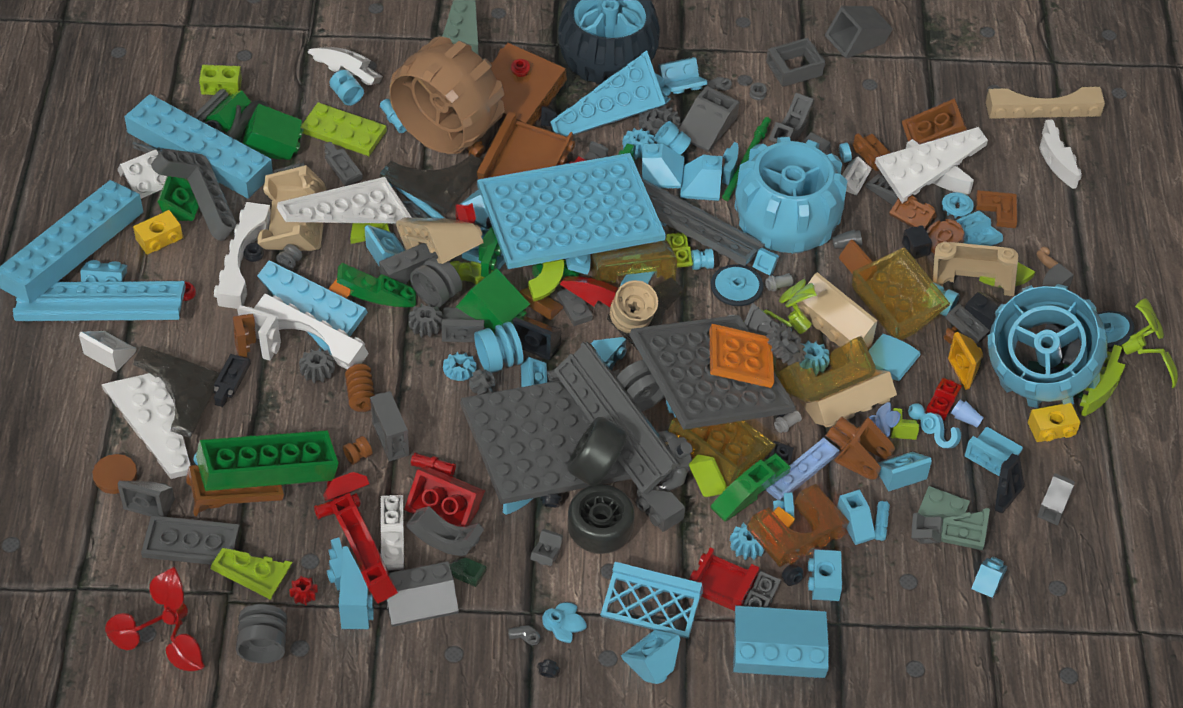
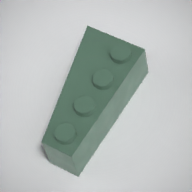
[442,0,478,54]

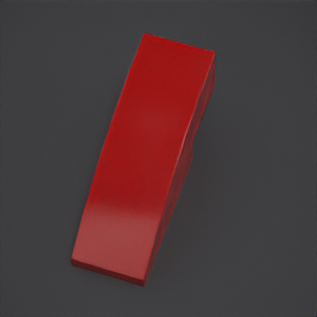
[560,276,619,307]

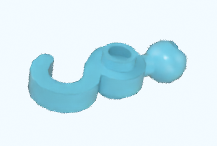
[908,403,961,448]

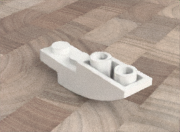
[308,47,383,85]
[1039,120,1081,189]
[906,139,974,195]
[381,495,404,570]

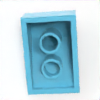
[339,546,374,629]

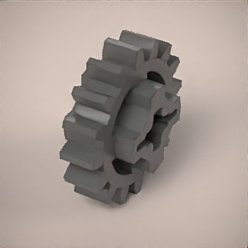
[639,105,680,137]
[766,323,806,367]

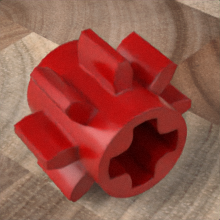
[289,576,318,605]

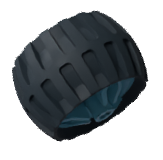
[558,0,660,85]

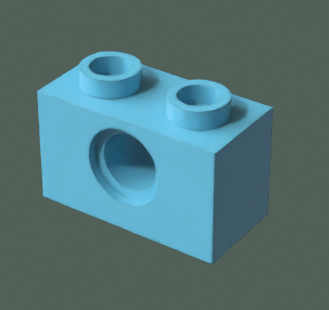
[808,549,842,601]

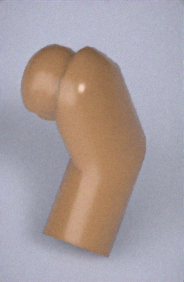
[1036,247,1058,269]

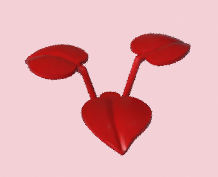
[105,567,205,671]

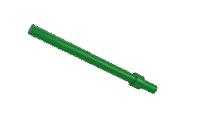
[722,117,771,201]

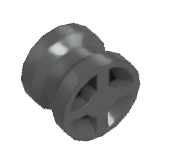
[277,244,302,270]

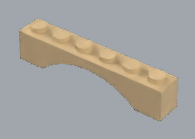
[986,87,1105,118]

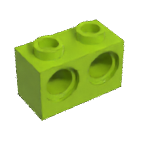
[199,65,242,95]

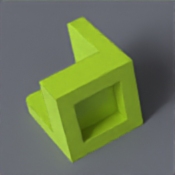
[891,408,919,440]

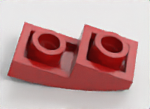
[925,378,962,421]

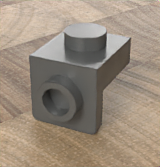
[530,529,563,566]

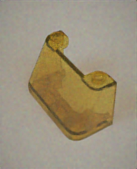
[590,236,677,283]
[776,335,876,403]

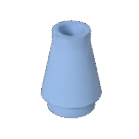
[951,399,984,428]

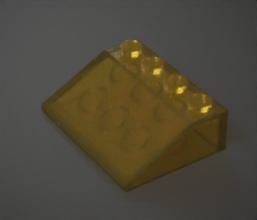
[852,247,950,340]
[668,417,776,487]

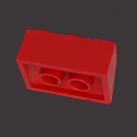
[404,466,485,527]

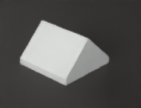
[79,331,137,372]

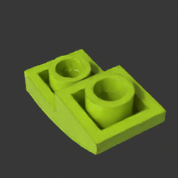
[666,233,693,268]

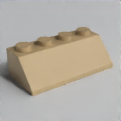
[797,272,877,359]
[799,369,897,427]

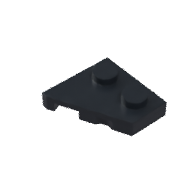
[995,453,1025,514]

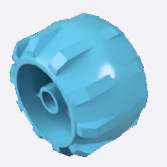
[734,137,848,254]
[988,284,1107,408]

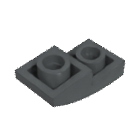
[743,571,781,608]

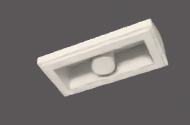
[842,157,872,195]

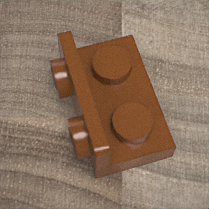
[853,133,890,171]
[889,195,937,230]
[233,314,256,358]

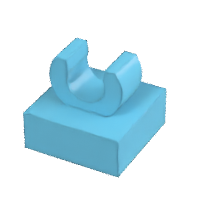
[753,248,779,275]
[773,493,794,517]

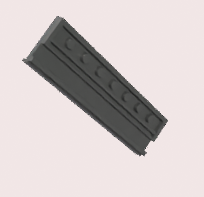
[641,178,765,266]
[554,342,680,495]

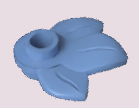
[869,402,901,437]

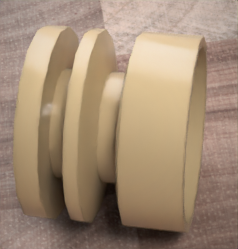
[610,280,658,333]

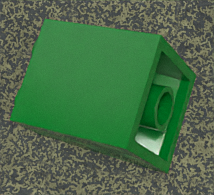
[242,104,303,160]
[455,268,530,333]

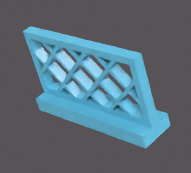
[601,562,703,639]

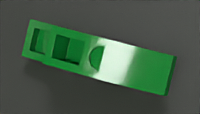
[479,227,502,277]
[337,263,416,307]
[710,453,791,522]

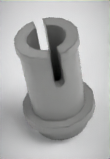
[765,273,793,292]
[774,409,802,433]

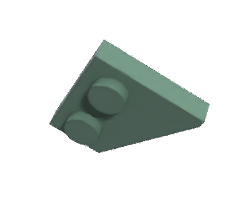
[941,508,990,550]

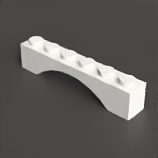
[214,202,271,309]
[254,294,369,369]

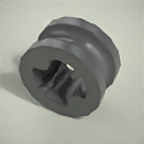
[749,82,767,100]

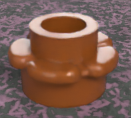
[468,141,485,159]

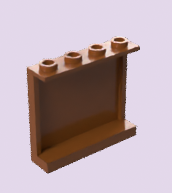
[490,43,567,126]
[477,111,575,180]

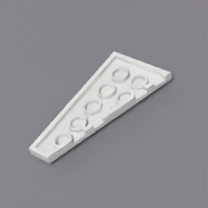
[875,127,988,203]
[277,177,412,223]
[102,370,191,479]

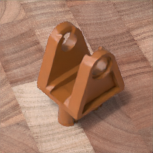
[825,416,895,479]

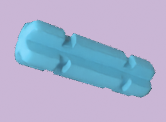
[875,501,890,541]

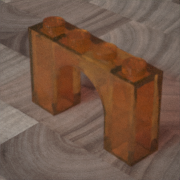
[746,484,849,567]

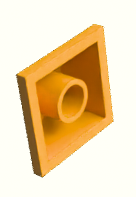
[948,332,983,390]

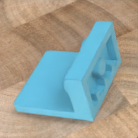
[658,57,708,94]
[965,427,1023,476]

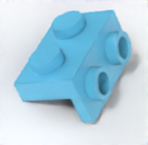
[81,260,127,282]

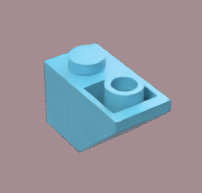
[591,337,627,371]
[836,490,876,545]
[971,557,1008,598]

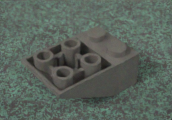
[679,86,739,152]

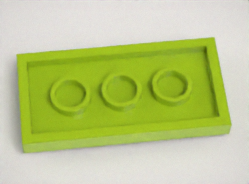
[301,103,387,156]

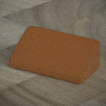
[839,239,876,284]
[519,287,563,320]

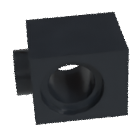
[902,225,933,260]

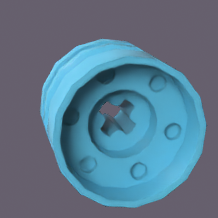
[474,322,523,373]

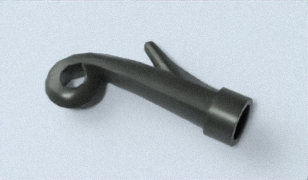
[226,100,270,142]

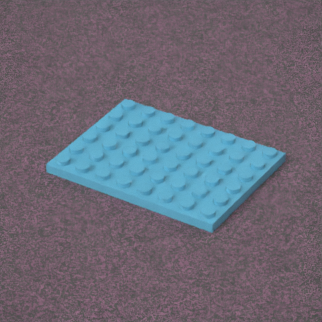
[477,153,666,269]

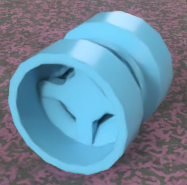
[691,249,714,270]

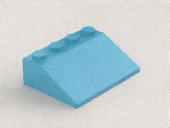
[733,606,828,678]

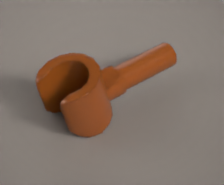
[943,326,957,344]

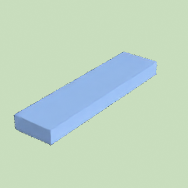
[765,438,839,501]

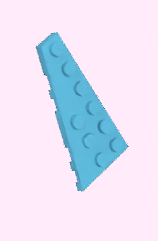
[550,50,665,137]
[257,260,368,355]

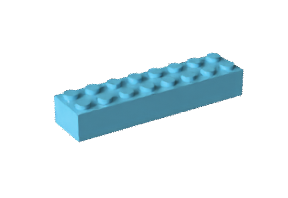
[124,94,273,199]
[0,180,144,304]

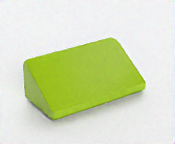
[689,454,727,497]

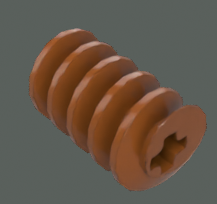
[345,364,375,412]

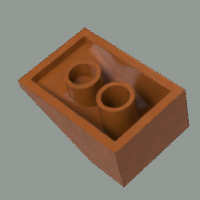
[902,98,968,144]

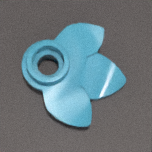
[542,603,587,643]

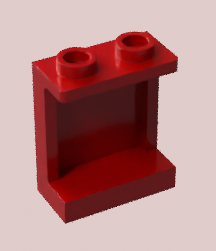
[689,547,760,611]

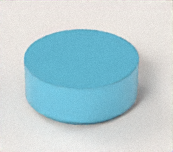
[839,142,852,163]

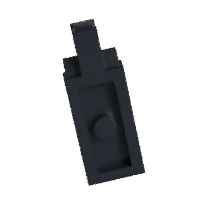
[214,354,251,407]

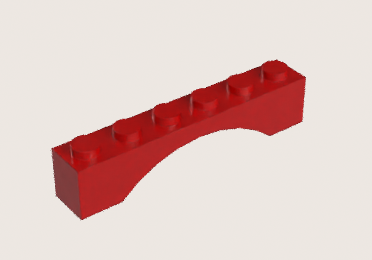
[330,492,398,604]

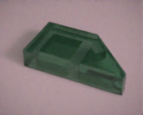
[449,558,487,587]

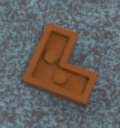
[976,190,1017,228]

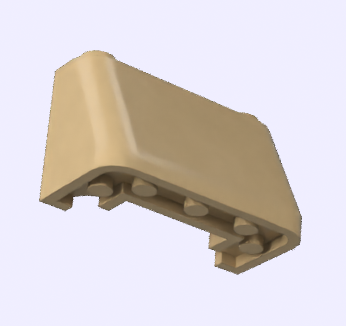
[257,165,326,251]
[396,217,484,264]
[933,242,1018,296]

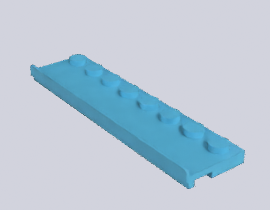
[13,281,186,321]

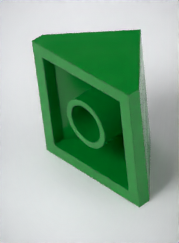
[205,90,252,132]
[158,176,199,221]

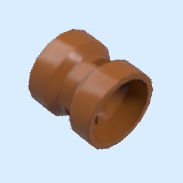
[343,436,373,465]

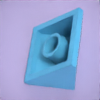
[365,225,405,265]
[878,452,932,491]

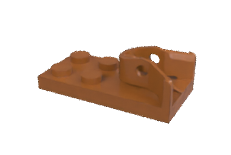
[186,465,284,516]

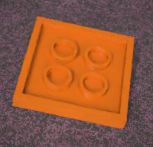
[709,324,774,388]

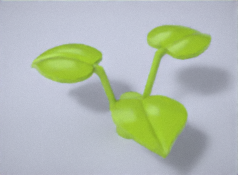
[743,279,817,334]
[1122,298,1178,388]

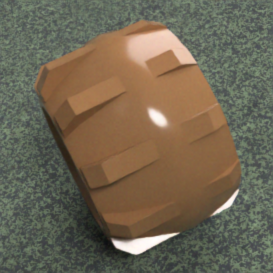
[389,36,504,154]

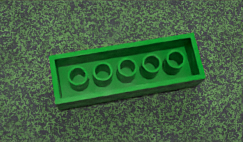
[196,430,338,491]

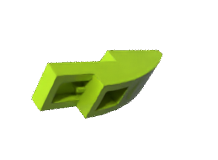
[1080,345,1125,416]

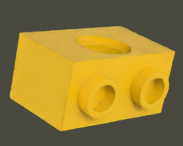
[133,210,183,255]
[1028,403,1081,442]

